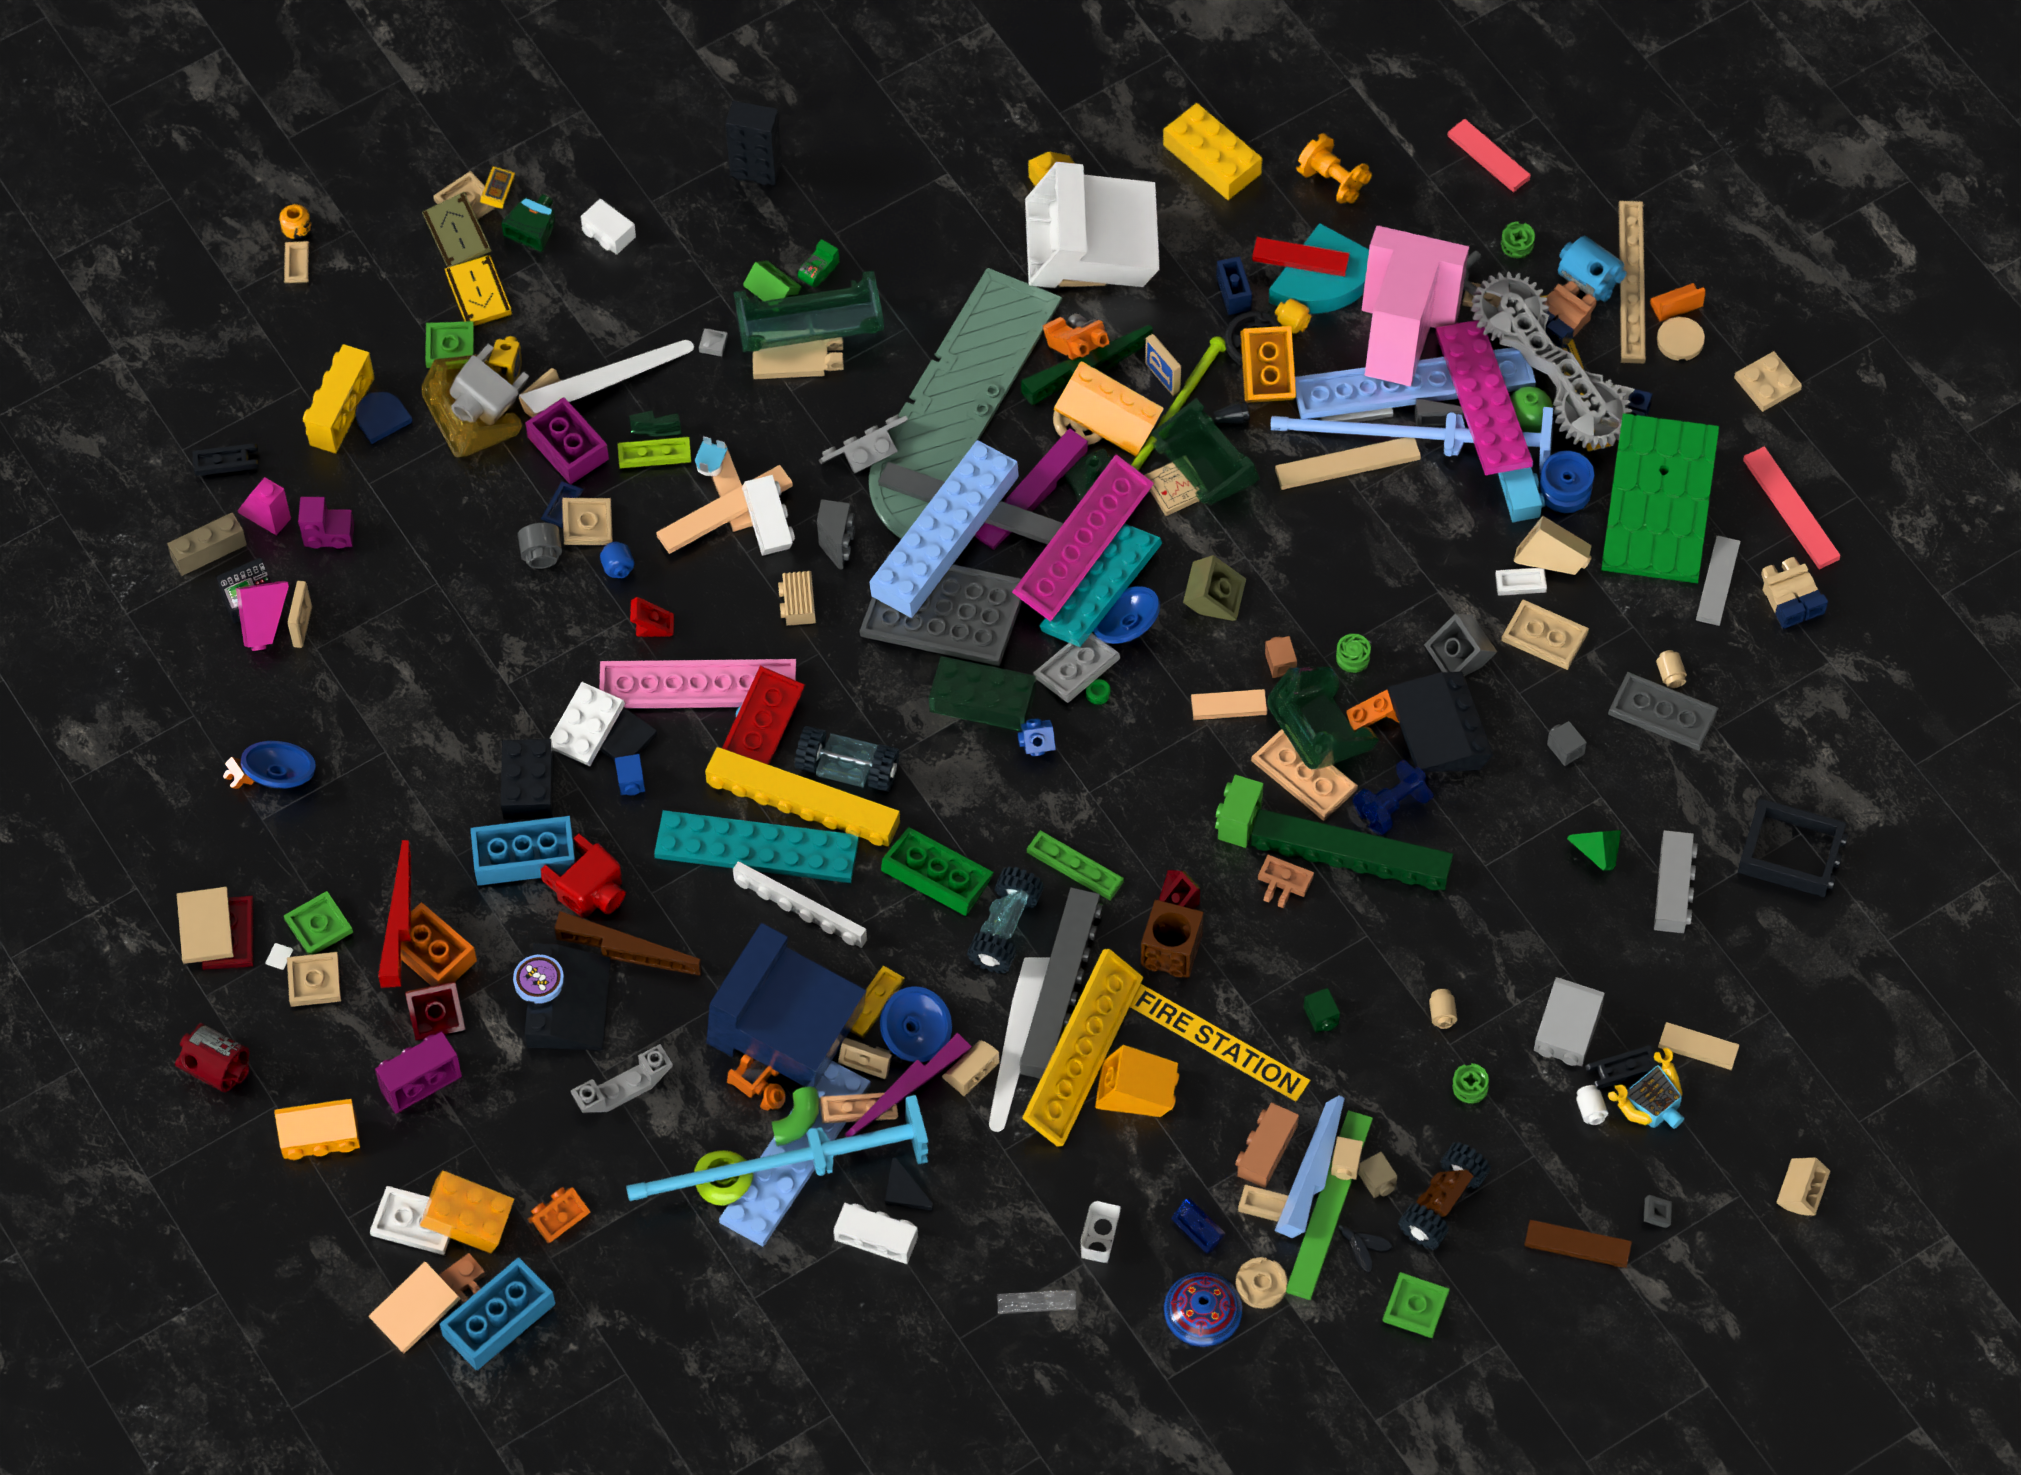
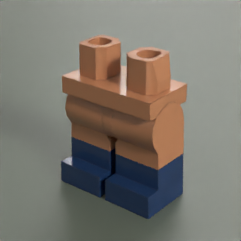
[1545,281,1597,349]

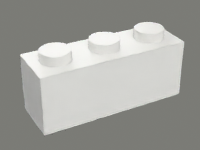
[742,475,795,556]
[834,1203,918,1264]

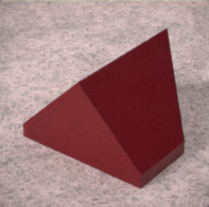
[1159,870,1200,909]

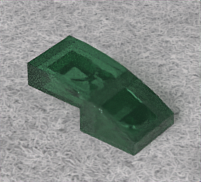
[629,411,681,436]

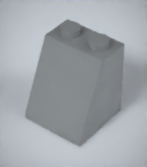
[1534,977,1605,1066]

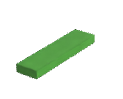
[1027,830,1124,901]

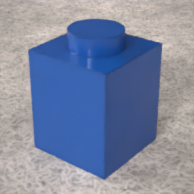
[615,754,645,796]

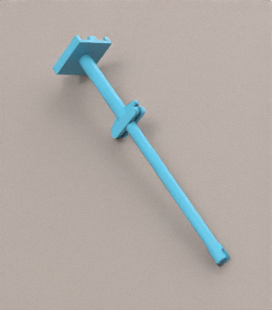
[626,1095,928,1201]

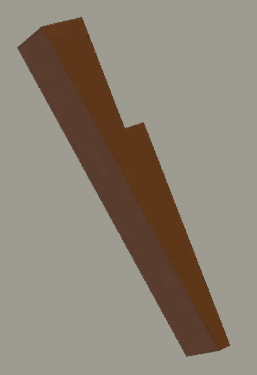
[555,911,702,976]

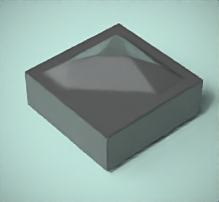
[1644,1195,1672,1228]

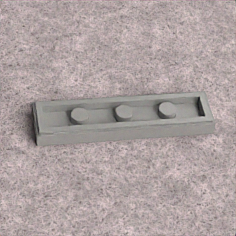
[1696,536,1740,626]

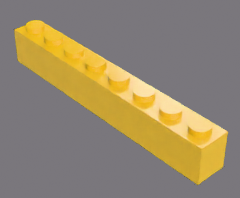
[705,747,900,847]

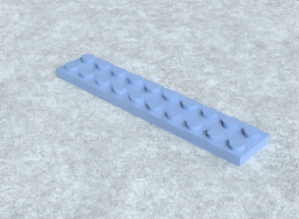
[1295,348,1536,419]

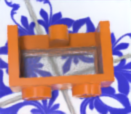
[727,1054,779,1098]

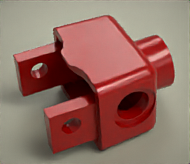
[540,834,626,918]

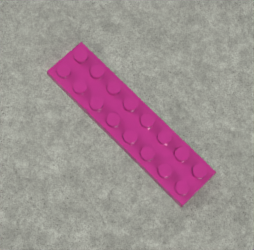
[1436,320,1532,475]
[1012,455,1154,622]

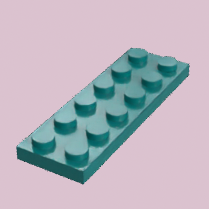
[1040,523,1162,647]

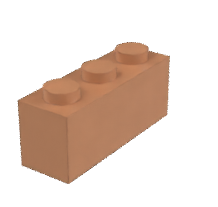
[1235,1103,1299,1188]

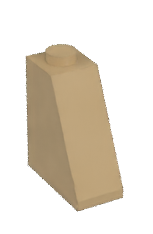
[1514,516,1592,575]

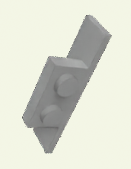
[819,415,908,474]

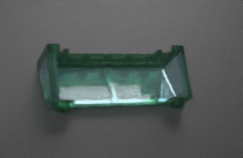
[734,271,884,352]

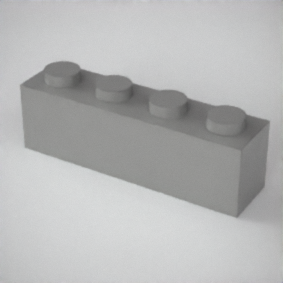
[1654,830,1697,933]

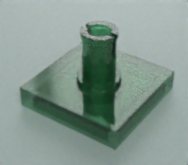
[1064,448,1111,502]

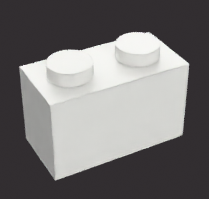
[581,199,636,255]

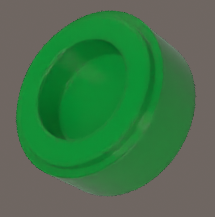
[1086,679,1110,704]

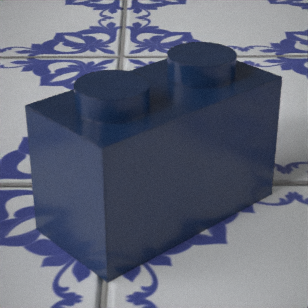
[1217,257,1252,315]

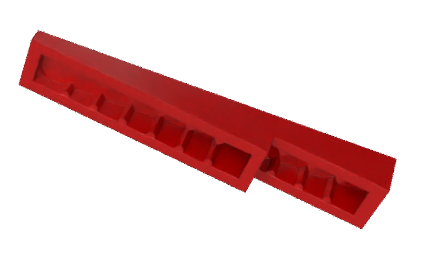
[378,840,411,988]

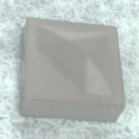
[699,328,728,356]

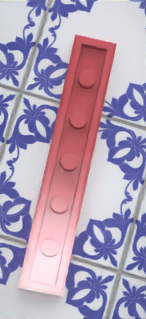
[1743,446,1841,569]

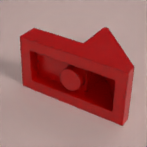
[630,597,674,637]

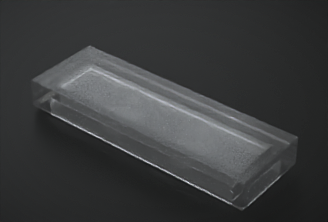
[997,1290,1076,1314]

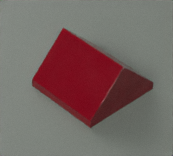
[405,981,465,1040]

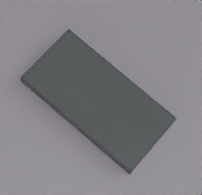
[1608,672,1719,751]

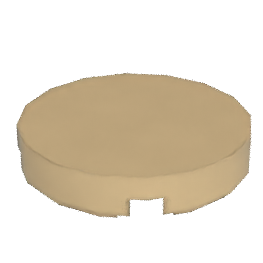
[1657,317,1705,361]
[1236,1257,1288,1309]

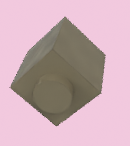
[1358,1152,1397,1198]

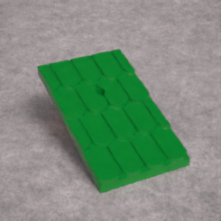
[1601,413,1719,583]

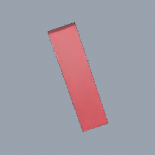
[1448,119,1530,192]

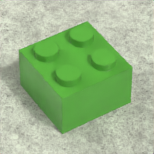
[1215,775,1263,848]

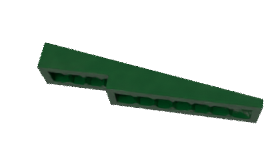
[1021,325,1153,406]

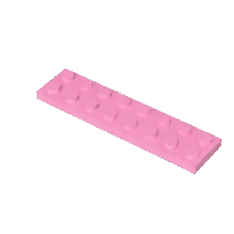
[599,659,796,708]

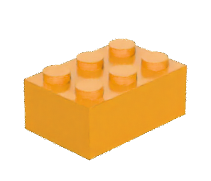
[1241,326,1296,403]
[419,1170,514,1254]

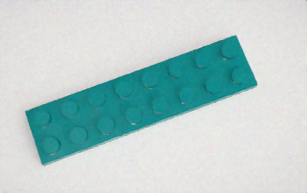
[654,810,859,883]

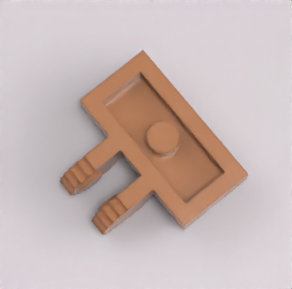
[1258,855,1314,908]
[439,1253,485,1304]

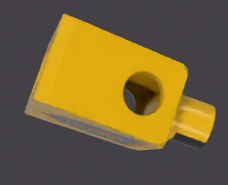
[488,336,521,385]

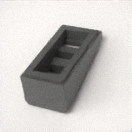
[1415,399,1465,427]

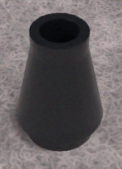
[1214,400,1250,425]

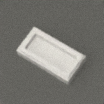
[1495,568,1547,596]

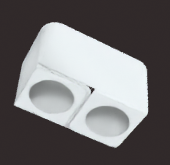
[1081,1201,1121,1263]

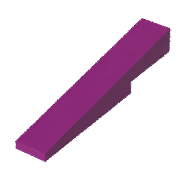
[975,428,1088,550]
[845,1033,972,1137]

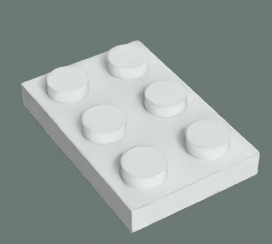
[550,682,626,766]
[370,1186,450,1255]

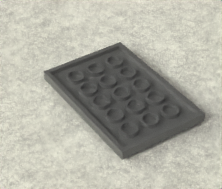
[859,551,1023,666]

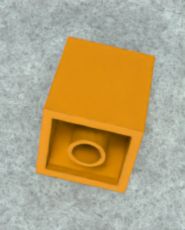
[1095,1045,1179,1117]

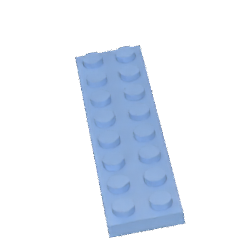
[719,1061,871,1247]

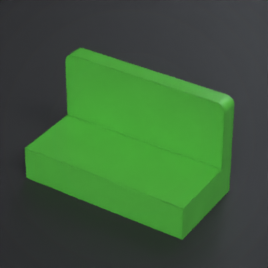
[743,261,802,311]

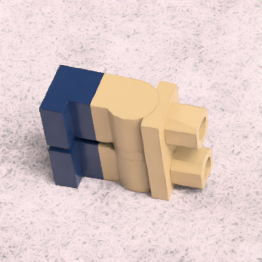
[1761,557,1828,629]

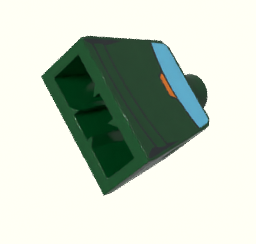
[502,195,555,252]

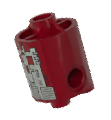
[175,1023,250,1092]

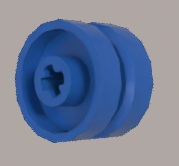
[1539,451,1594,513]

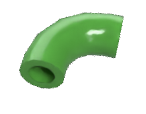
[772,1087,819,1147]

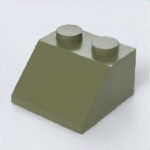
[1183,555,1246,621]

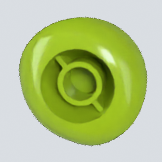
[694,1151,753,1205]

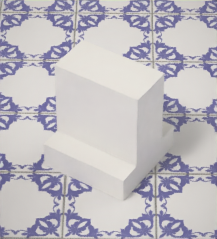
[1025,162,1159,288]

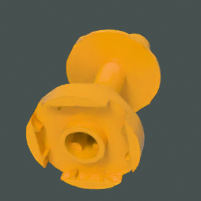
[1296,133,1372,204]

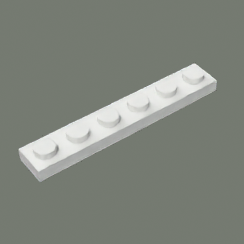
[733,861,867,948]

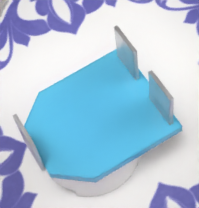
[695,436,728,476]

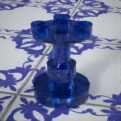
[1353,759,1434,835]

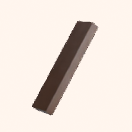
[1524,1220,1632,1268]

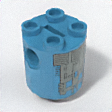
[1558,235,1627,302]

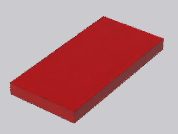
[722,665,805,765]

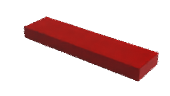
[1252,237,1349,277]

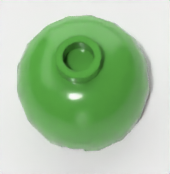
[1510,386,1553,433]

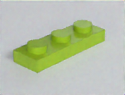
[618,437,691,468]

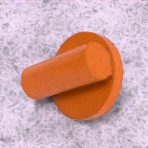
[760,1083,785,1111]

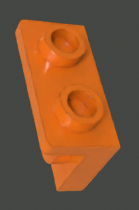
[528,1187,590,1243]

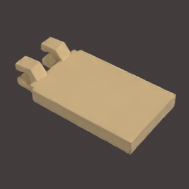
[753,331,844,379]

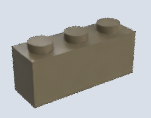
[167,512,247,576]

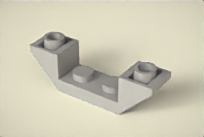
[570,1044,673,1113]

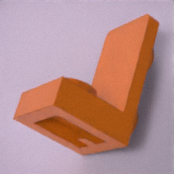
[1347,690,1399,732]

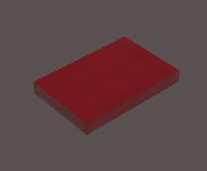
[202,896,254,970]

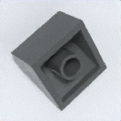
[1424,613,1497,676]

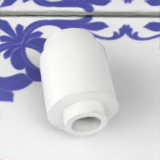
[1576,1085,1608,1125]

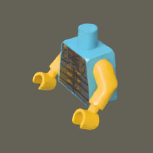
[1608,1048,1684,1129]

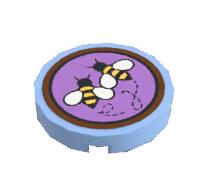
[513,955,564,1004]

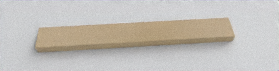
[1619,201,1646,364]

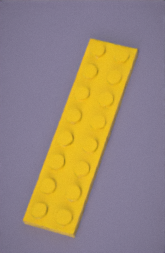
[1022,949,1143,1146]

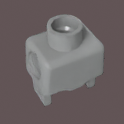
[450,344,529,425]

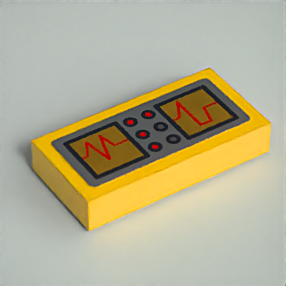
[480,166,515,209]

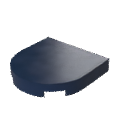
[356,392,413,444]

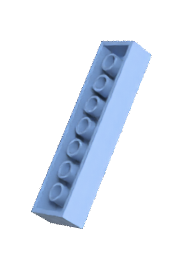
[869,440,1019,618]

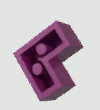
[298,497,354,548]

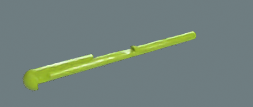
[1131,336,1226,471]

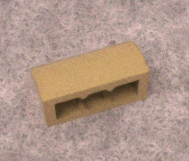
[942,1041,999,1096]
[1776,1158,1830,1215]

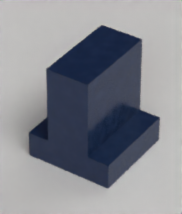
[706,923,866,1088]

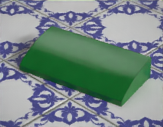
[881,827,993,916]

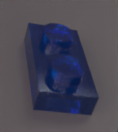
[1171,1198,1225,1253]

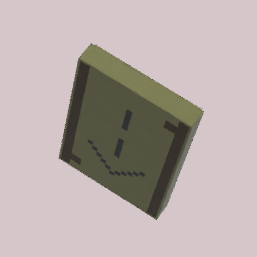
[422,192,492,268]

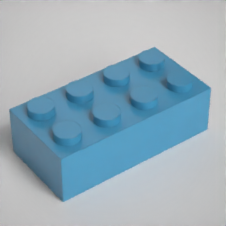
[470,816,576,885]
[440,1257,555,1371]

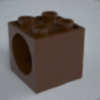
[1141,900,1204,978]

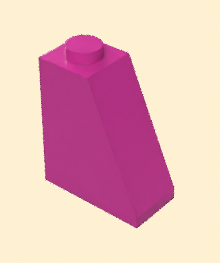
[238,477,291,536]
[236,581,289,651]

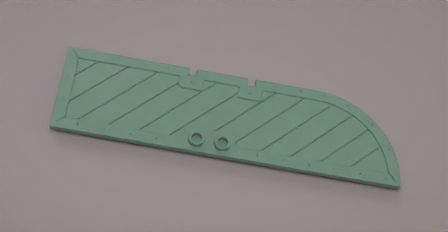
[869,268,1062,539]

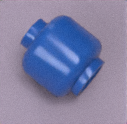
[600,542,635,578]

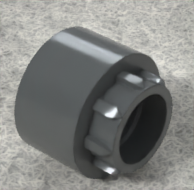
[518,523,562,569]

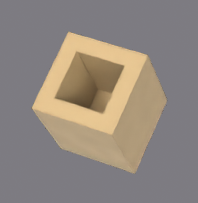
[1331,1137,1363,1180]

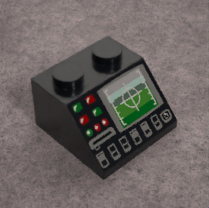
[216,558,272,624]

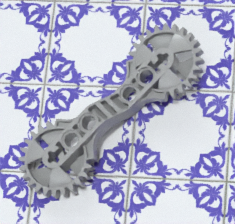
[1471,272,1632,449]

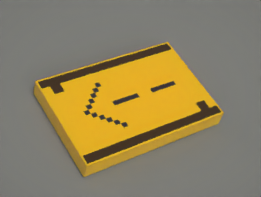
[445,255,512,326]

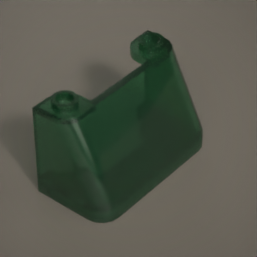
[1151,398,1260,505]
[1267,667,1379,770]

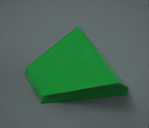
[1567,830,1621,871]

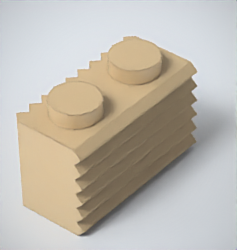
[778,571,816,626]

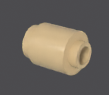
[1656,650,1687,688]
[1429,989,1457,1029]

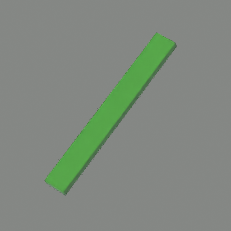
[1286,1110,1373,1300]

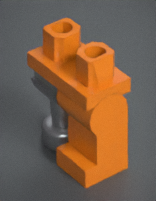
[1043,314,1109,360]

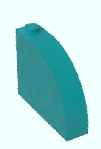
[1269,223,1369,314]

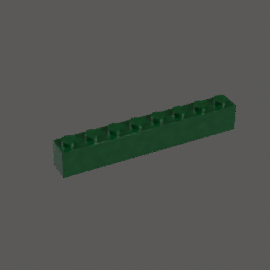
[1251,809,1453,891]

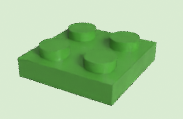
[426,321,474,368]
[284,891,353,955]
[1383,1272,1449,1338]

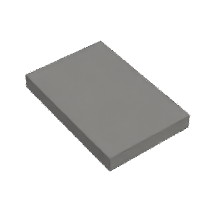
[1033,633,1120,703]

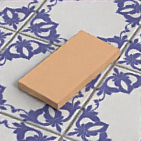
[1251,726,1358,821]

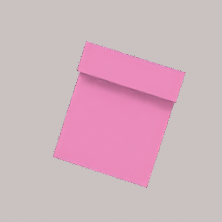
[1362,226,1469,386]

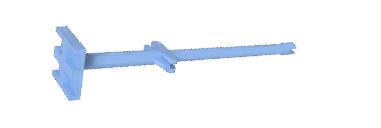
[1271,407,1553,473]

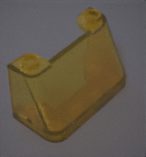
[422,354,522,458]

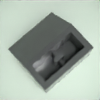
[817,499,855,569]

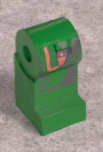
[798,239,839,288]

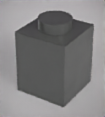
[1547,721,1587,766]

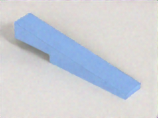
[1275,1096,1344,1238]

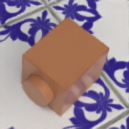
[1265,636,1297,678]

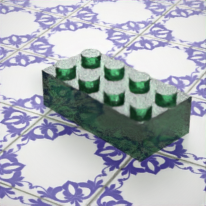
[929,656,1036,731]

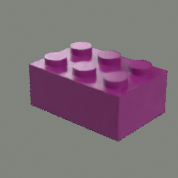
[525,397,609,484]
[375,1032,462,1114]

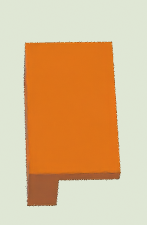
[1650,283,1705,322]

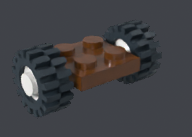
[1398,1142,1491,1249]

